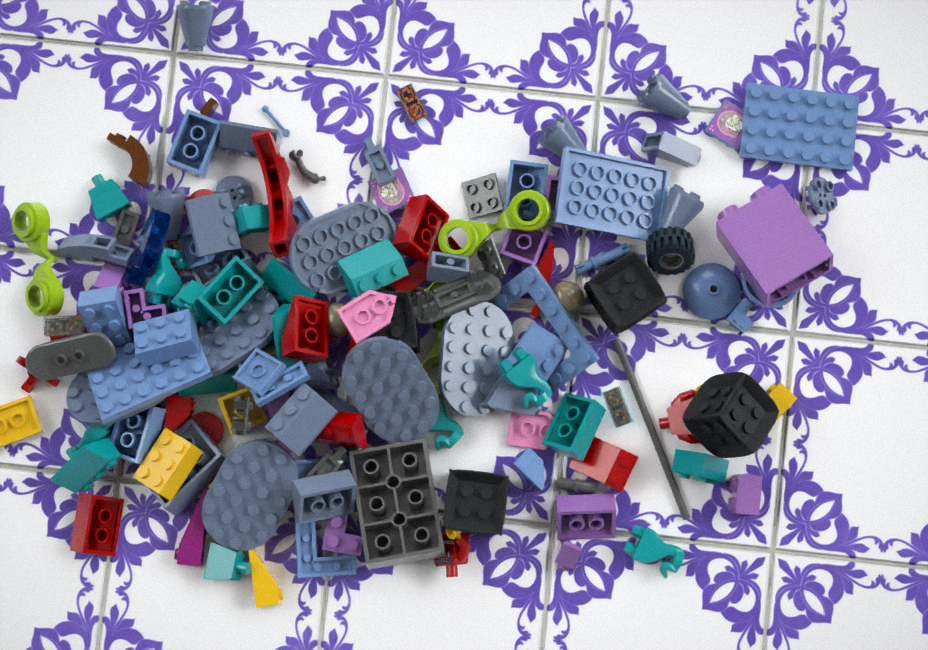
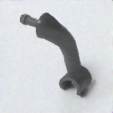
[289,149,326,184]

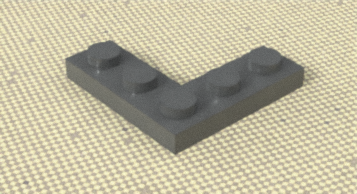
[103,209,157,278]

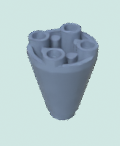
[176,1,215,51]
[637,73,692,119]
[538,114,587,158]
[659,184,704,229]
[146,188,185,240]
[289,352,341,394]

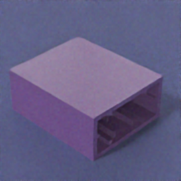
[716,183,834,309]

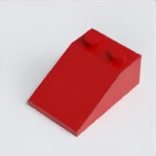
[282,295,328,363]
[568,437,638,492]

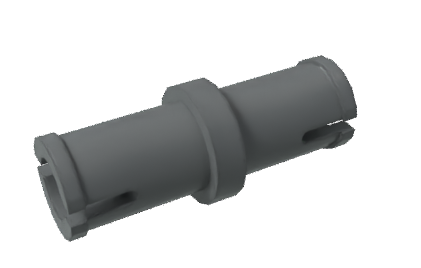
[557,477,596,494]

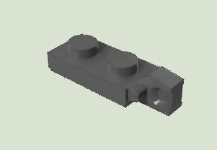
[304,445,347,478]

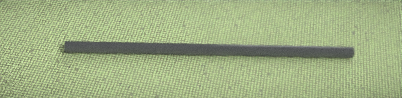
[613,338,690,520]

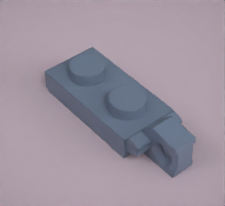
[364,136,397,188]

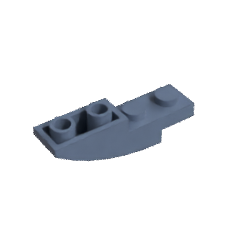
[57,234,135,266]

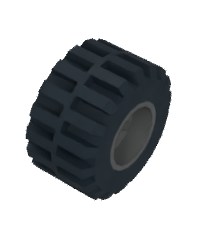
[646,226,695,276]

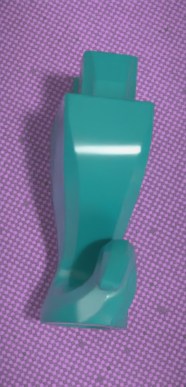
[145,248,188,308]
[498,347,552,408]
[429,399,464,451]
[66,423,115,459]
[623,525,685,579]

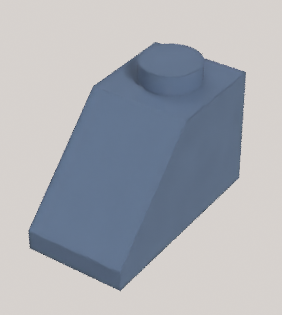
[426,251,470,283]

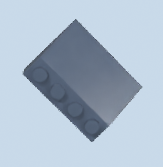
[148,418,227,516]

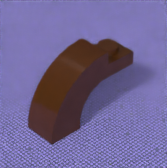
[106,132,153,189]

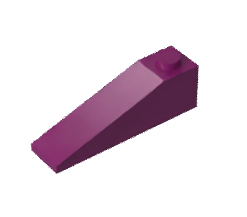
[174,488,209,567]

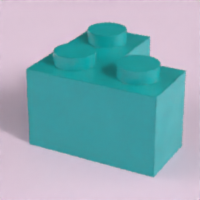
[233,202,270,239]
[171,280,212,326]
[671,449,729,485]

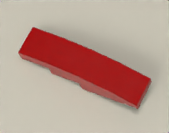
[389,236,462,292]
[529,240,554,320]

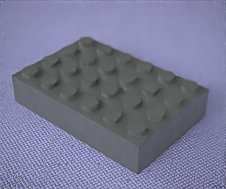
[349,438,446,570]

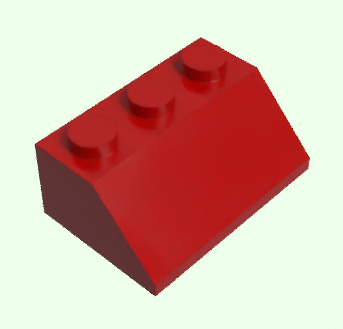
[392,194,449,263]
[313,411,368,449]
[70,493,124,557]

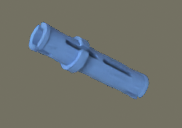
[574,243,631,276]

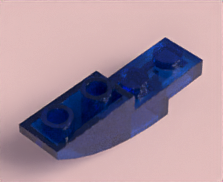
[123,208,171,287]

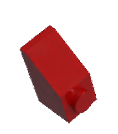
[164,395,196,433]

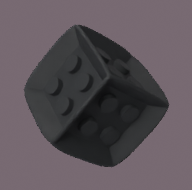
[583,251,667,336]
[364,291,421,354]
[682,372,779,458]
[442,469,509,536]

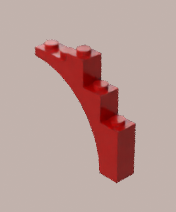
[251,129,298,258]

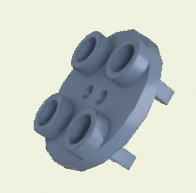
[215,176,253,210]
[805,177,836,215]

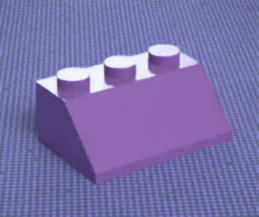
[556,494,616,540]

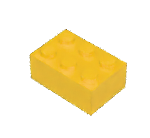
[133,428,203,501]

